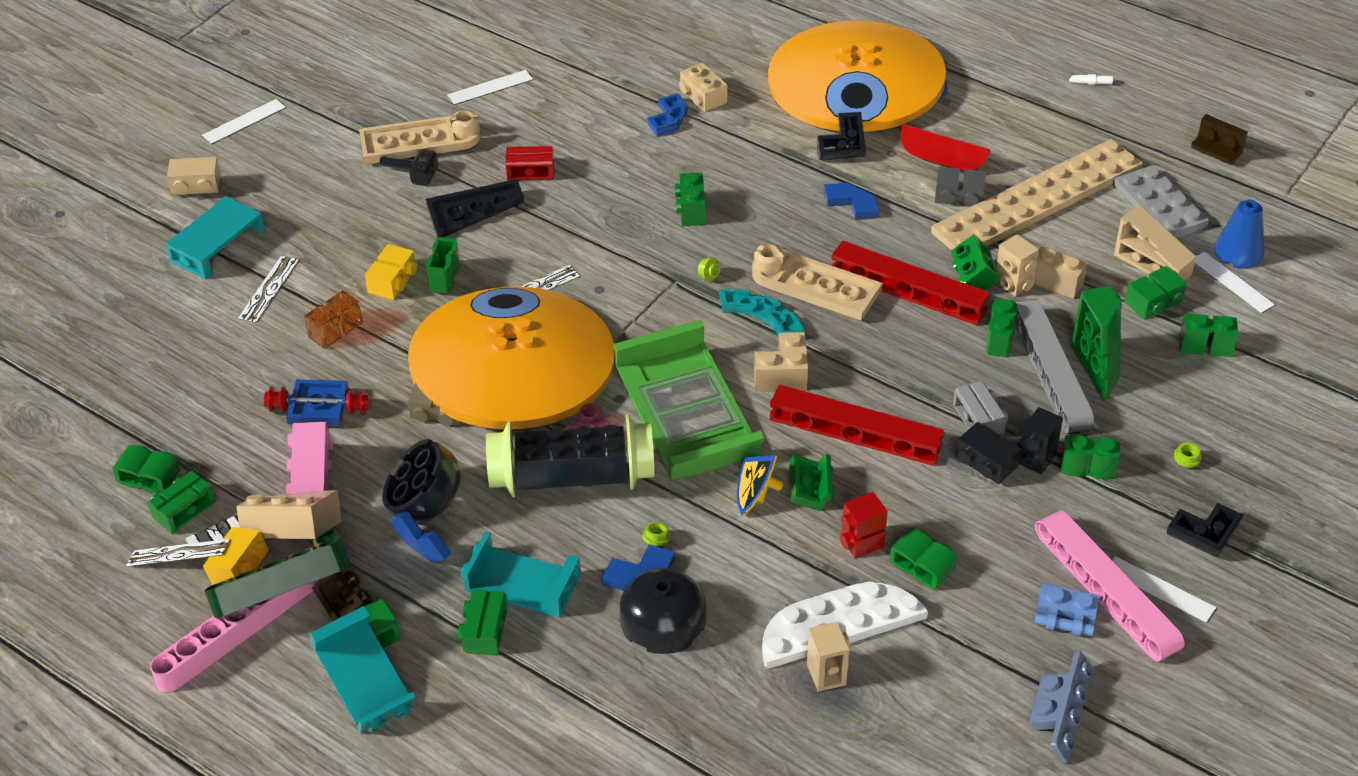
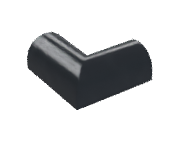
[817,112,866,160]
[1166,503,1243,557]

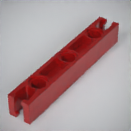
[831,240,990,326]
[770,384,944,466]

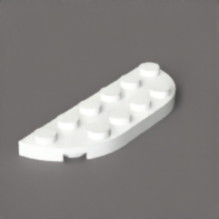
[762,582,928,670]

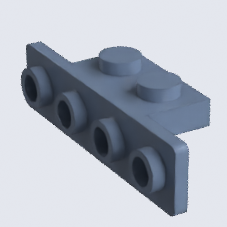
[1029,651,1093,763]

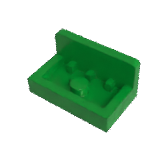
[789,453,835,511]

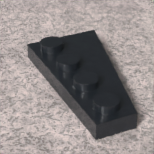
[426,179,524,238]

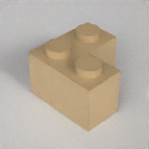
[754,332,808,392]

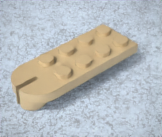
[359,110,481,164]
[752,243,882,321]

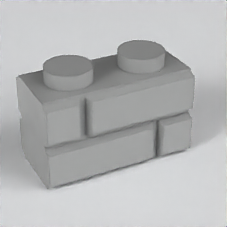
[953,381,1008,435]

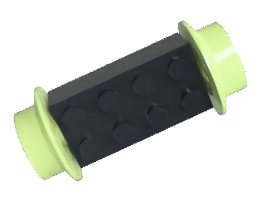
[486,413,654,498]

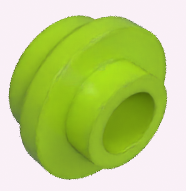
[698,257,720,282]
[1174,442,1202,468]
[642,522,670,547]

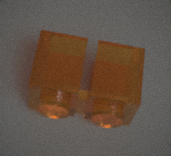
[304,290,363,349]

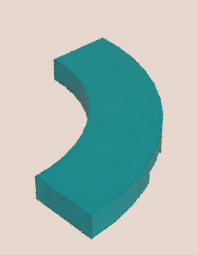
[719,289,806,339]

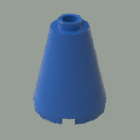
[1214,200,1265,269]

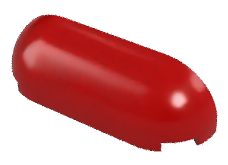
[901,124,991,171]

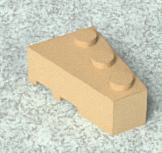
[1114,204,1196,281]
[236,490,342,539]

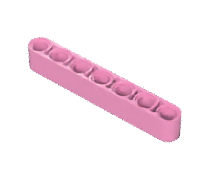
[1035,510,1185,662]
[150,579,321,693]

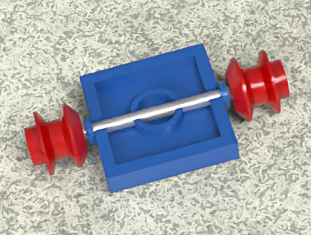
[264,379,371,426]

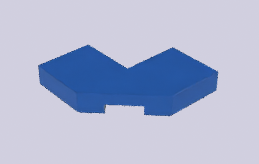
[647,93,688,137]
[824,183,879,219]
[389,512,451,562]
[602,544,675,591]

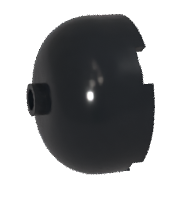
[382,439,461,523]
[619,568,706,654]

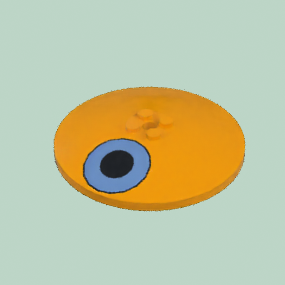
[768,20,946,132]
[408,287,615,429]

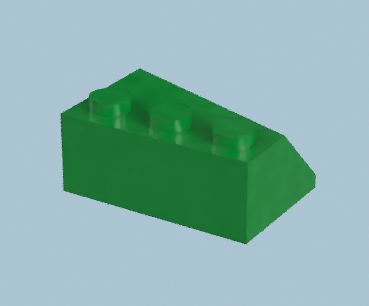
[1071,285,1122,400]

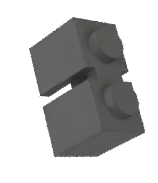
[935,167,986,207]

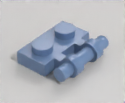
[1034,583,1100,636]

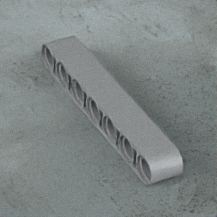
[1015,299,1094,433]

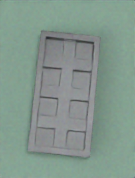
[1113,165,1209,238]

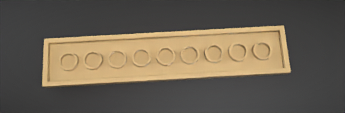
[931,139,1143,250]

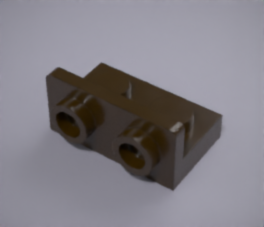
[1191,114,1248,165]
[312,569,373,621]

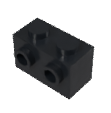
[1018,407,1063,474]
[955,422,1021,485]

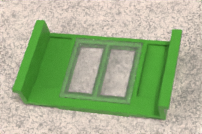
[613,320,765,480]

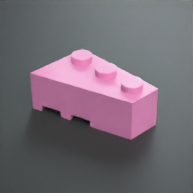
[286,422,334,494]

